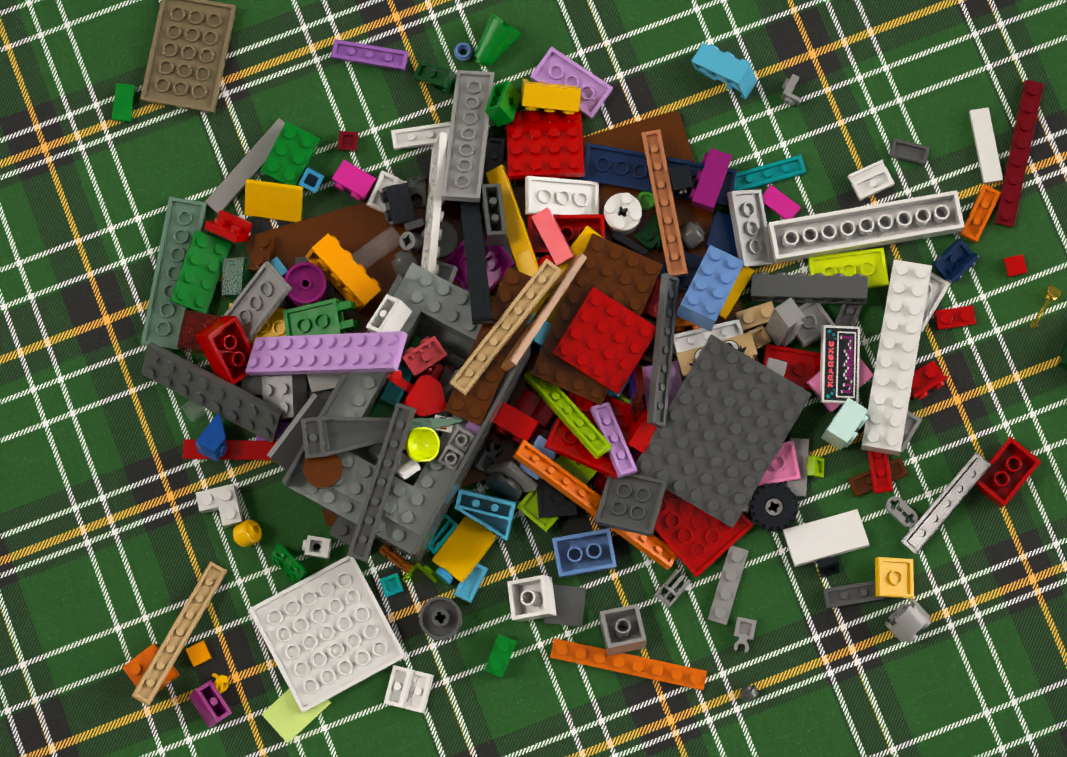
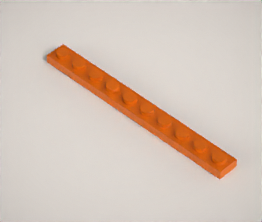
[513,440,677,570]

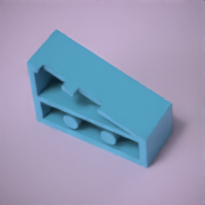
[691,43,757,100]
[455,488,517,541]

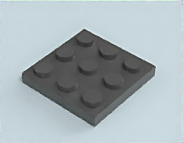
[595,474,667,537]

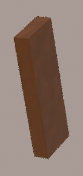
[847,457,909,497]

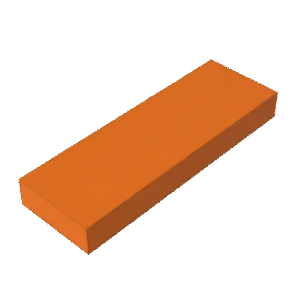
[959,184,1002,243]

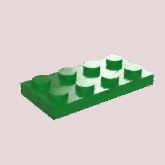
[169,230,231,315]

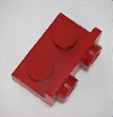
[204,210,252,243]
[910,360,947,400]

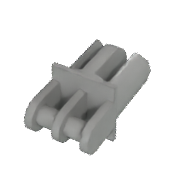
[653,569,691,609]

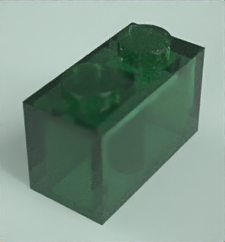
[221,257,252,299]

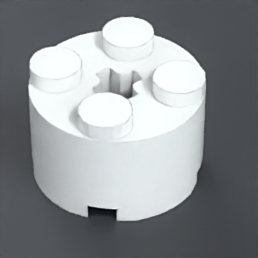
[604,193,642,235]

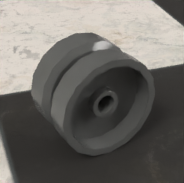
[419,597,463,640]

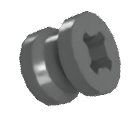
[399,231,423,252]

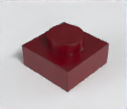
[338,131,359,152]

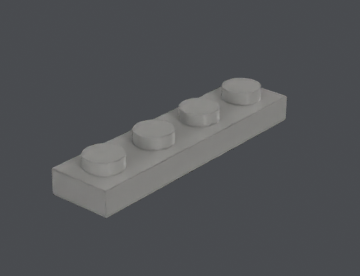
[707,546,748,625]

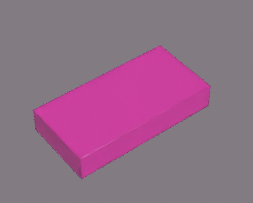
[762,185,801,220]

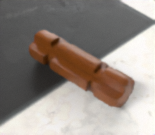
[379,544,413,574]

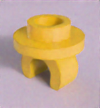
[211,673,229,694]

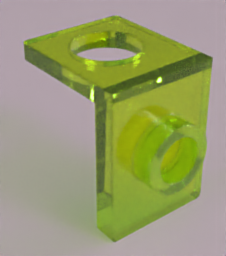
[402,562,438,584]

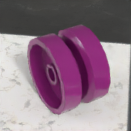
[284,262,327,307]

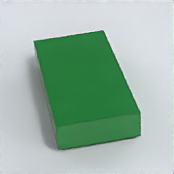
[112,83,136,123]

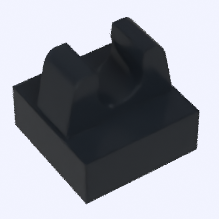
[817,556,839,578]

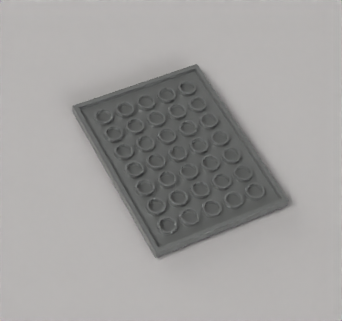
[635,334,811,528]

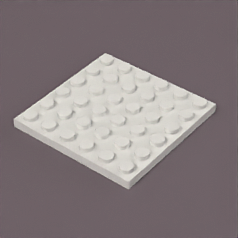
[248,556,406,713]

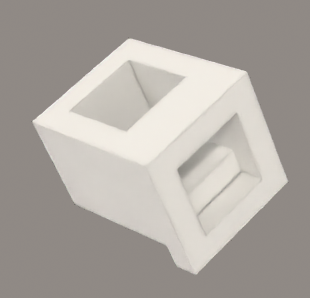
[302,535,332,560]

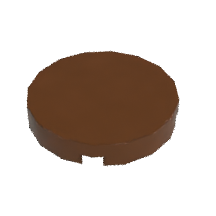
[303,454,343,489]

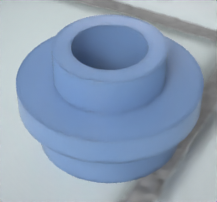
[454,42,473,61]

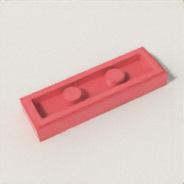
[532,207,575,267]

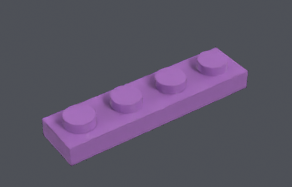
[331,39,409,71]

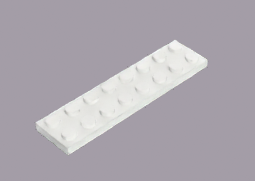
[421,132,448,275]

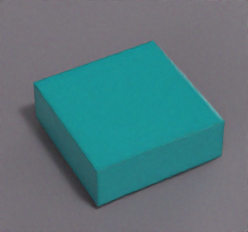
[379,573,404,598]

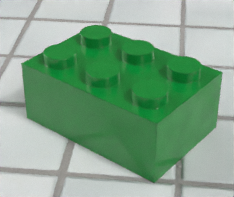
[260,121,320,186]

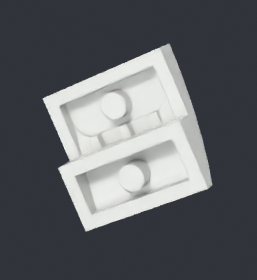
[384,665,434,713]

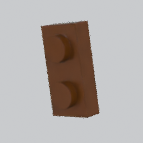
[248,234,277,273]

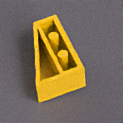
[520,79,581,114]

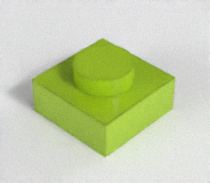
[806,456,825,478]

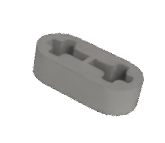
[885,496,918,528]

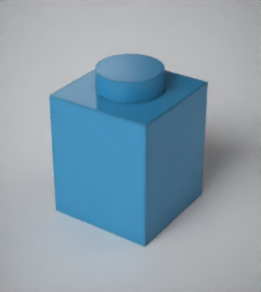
[298,166,324,193]

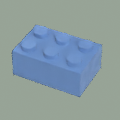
[552,528,617,578]

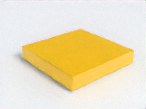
[875,557,914,599]

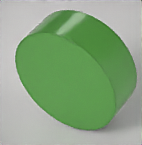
[637,191,655,211]

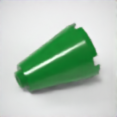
[474,13,522,67]

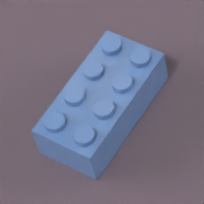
[676,245,745,332]

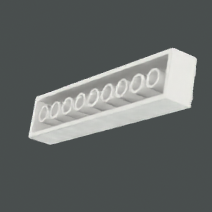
[767,190,965,264]
[861,260,932,456]

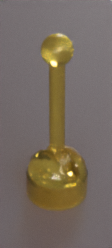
[1030,285,1062,329]

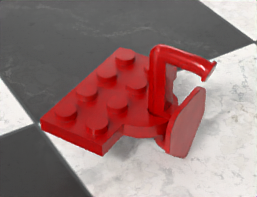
[385,363,446,416]

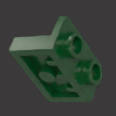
[634,213,662,253]

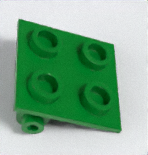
[270,542,308,583]

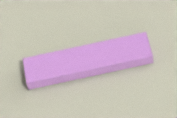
[590,402,637,478]

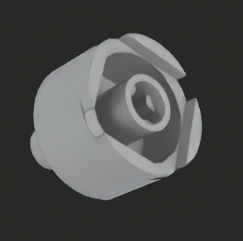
[885,598,931,643]

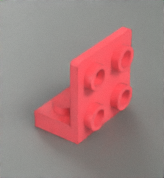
[402,336,448,377]

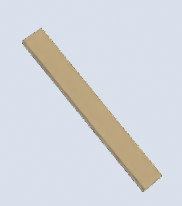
[449,258,562,396]
[132,561,227,706]

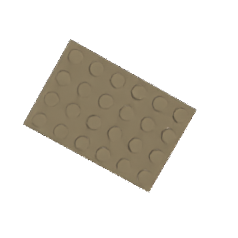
[140,0,237,114]

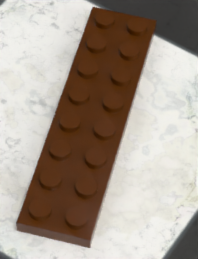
[444,267,532,427]

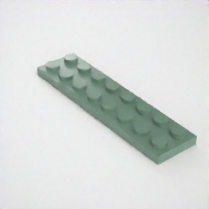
[141,197,207,351]

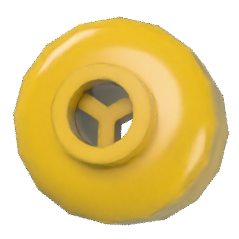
[233,519,262,547]

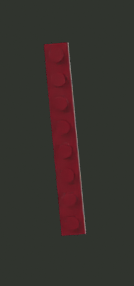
[994,79,1044,228]

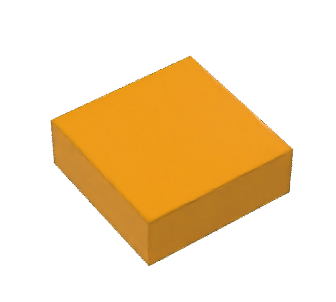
[186,641,212,667]

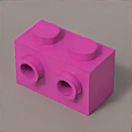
[332,160,377,202]

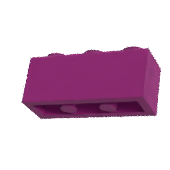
[689,148,732,213]

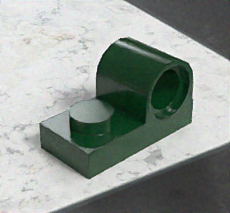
[413,61,456,93]

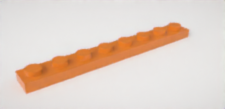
[550,638,707,690]

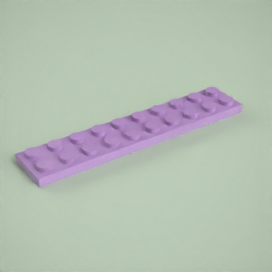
[245,331,408,376]

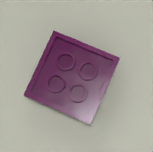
[443,227,516,293]

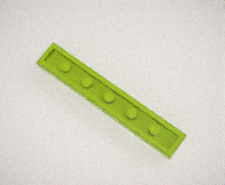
[524,370,612,459]

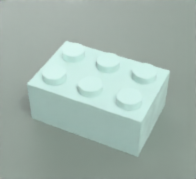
[821,397,868,450]

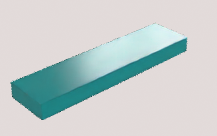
[733,155,807,191]

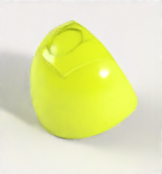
[406,427,440,462]

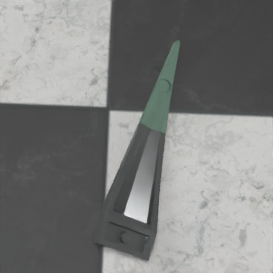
[301,416,463,459]

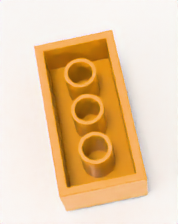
[305,234,381,312]

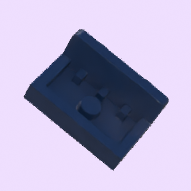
[932,238,979,283]

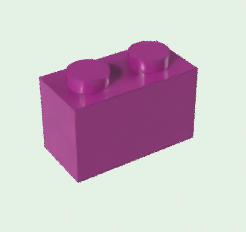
[188,680,232,729]

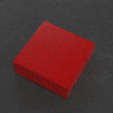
[1003,254,1027,278]

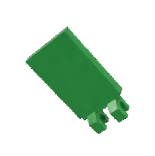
[283,298,359,336]

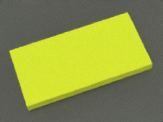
[808,247,889,288]

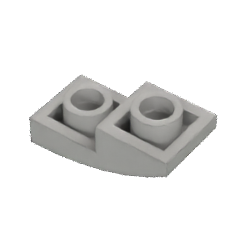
[438,424,475,471]

